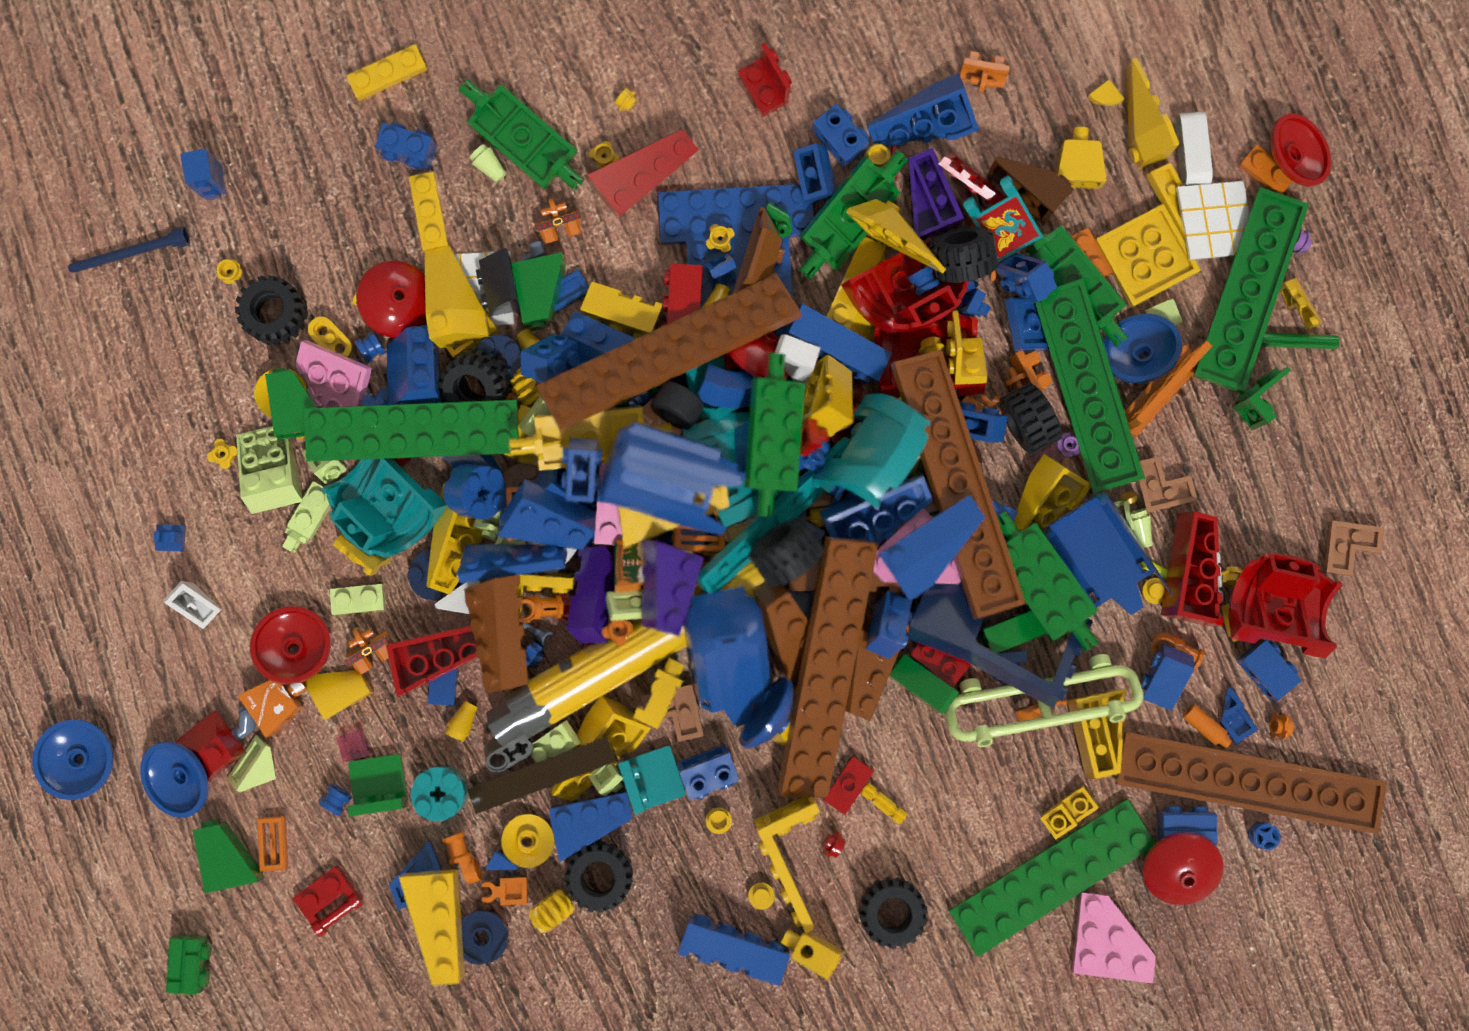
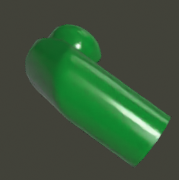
[765,202,792,238]

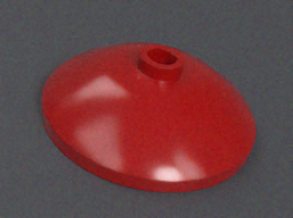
[1270,113,1331,187]
[356,261,427,338]
[728,332,790,380]
[250,606,331,685]
[1142,832,1224,905]

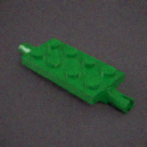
[459,79,585,191]
[799,150,908,280]
[1025,225,1129,348]
[744,353,805,517]
[997,511,1099,652]

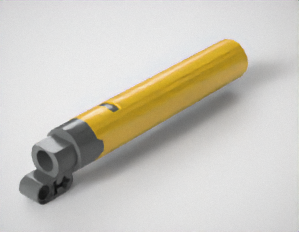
[484,561,765,772]

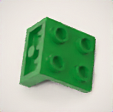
[1233,366,1291,431]
[348,754,408,817]

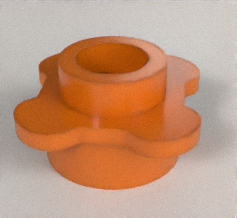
[602,616,633,646]
[1269,712,1294,740]

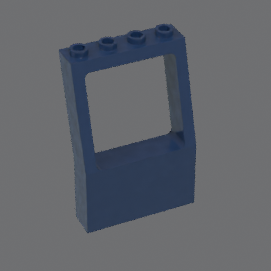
[908,581,1093,709]

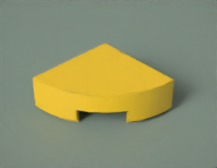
[1087,80,1125,106]

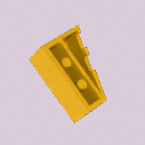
[580,282,665,339]
[1067,688,1127,779]

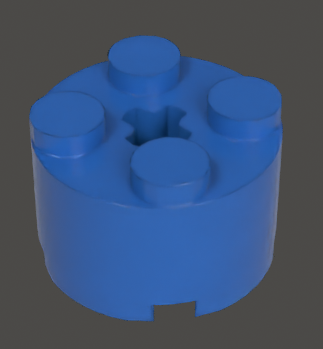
[443,464,507,520]

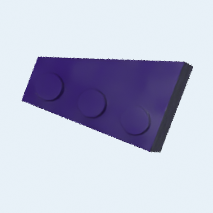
[907,148,964,241]
[642,540,703,637]
[567,546,616,644]

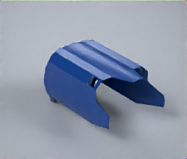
[596,422,743,535]
[1043,493,1173,635]
[684,586,772,726]

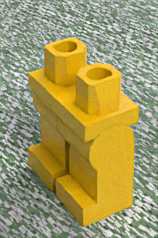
[633,658,685,729]

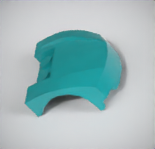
[812,394,931,507]
[682,412,785,529]
[322,458,447,558]

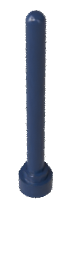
[68,225,190,273]

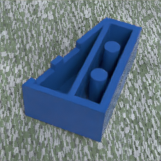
[497,479,596,550]
[549,791,634,862]

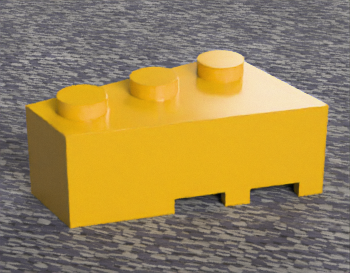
[802,355,853,437]

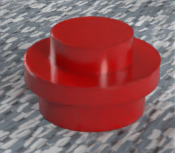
[822,832,846,858]

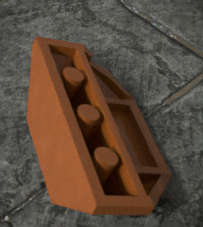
[733,206,785,293]

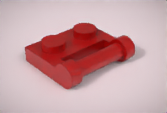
[292,865,364,937]

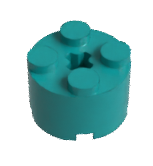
[411,765,469,821]

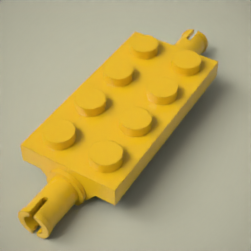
[509,406,672,470]

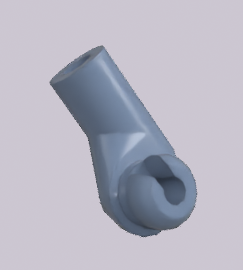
[232,705,256,741]

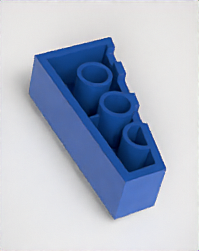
[775,304,892,384]
[678,913,790,986]

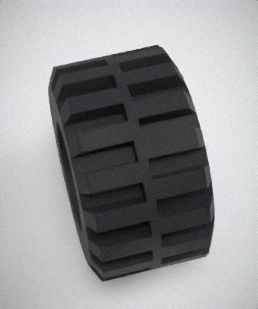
[929,227,998,283]
[235,275,308,345]
[438,349,511,403]
[1000,382,1062,455]
[749,518,824,586]
[564,842,633,913]
[859,877,928,949]

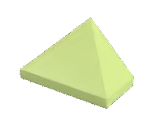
[227,735,276,792]

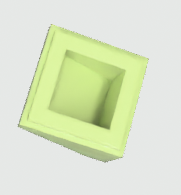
[1145,298,1182,326]

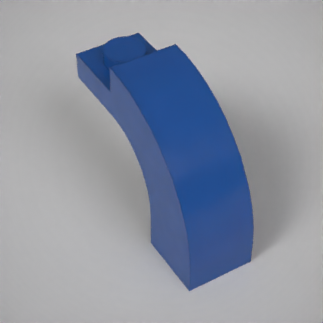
[697,364,756,408]

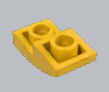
[1040,785,1099,840]

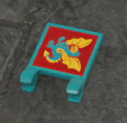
[963,176,1043,262]

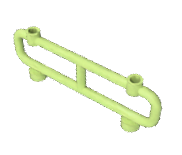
[945,654,1143,747]

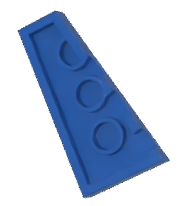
[457,544,567,583]

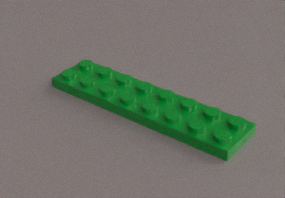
[1193,187,1309,394]
[1035,278,1145,494]
[304,400,519,462]
[948,798,1156,958]

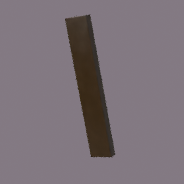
[468,735,619,814]

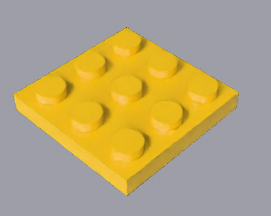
[1095,204,1201,308]

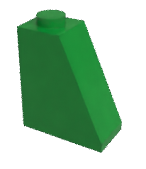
[511,252,567,330]
[265,368,317,440]
[978,610,1047,654]
[889,654,959,714]
[192,819,264,894]

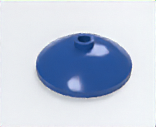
[1104,314,1182,384]
[739,677,794,749]
[32,719,114,800]
[140,741,208,818]

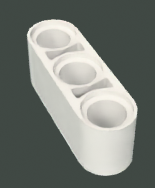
[1175,111,1213,186]

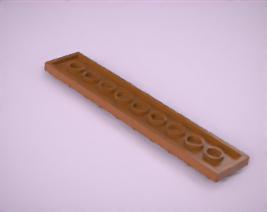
[536,274,801,431]
[891,350,1026,620]
[777,537,879,798]
[1115,732,1387,834]

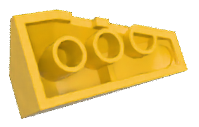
[1126,57,1179,169]
[846,199,946,273]
[827,237,886,342]
[425,245,490,348]
[1014,454,1091,531]
[426,484,484,594]
[551,696,651,802]

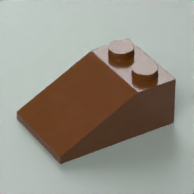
[987,156,1074,226]

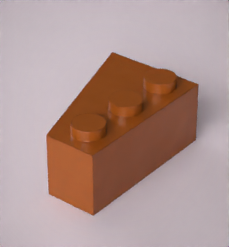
[845,630,900,722]

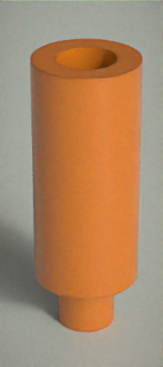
[1182,703,1232,749]

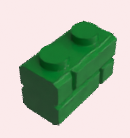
[166,934,212,995]

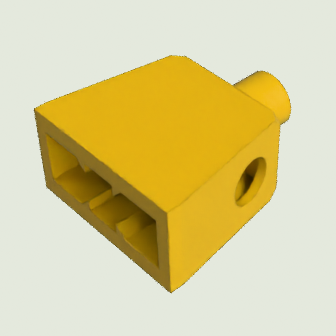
[1055,127,1107,189]
[781,929,844,980]

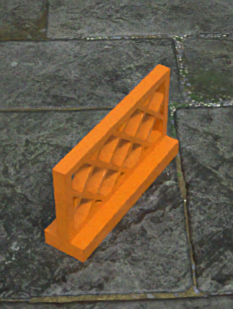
[1125,341,1212,438]

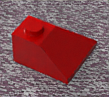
[175,710,247,782]

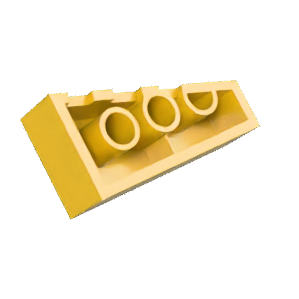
[618,486,729,547]
[399,869,465,985]

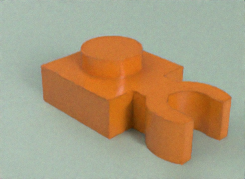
[481,876,528,905]

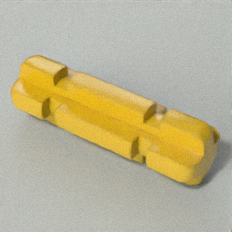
[860,783,907,824]

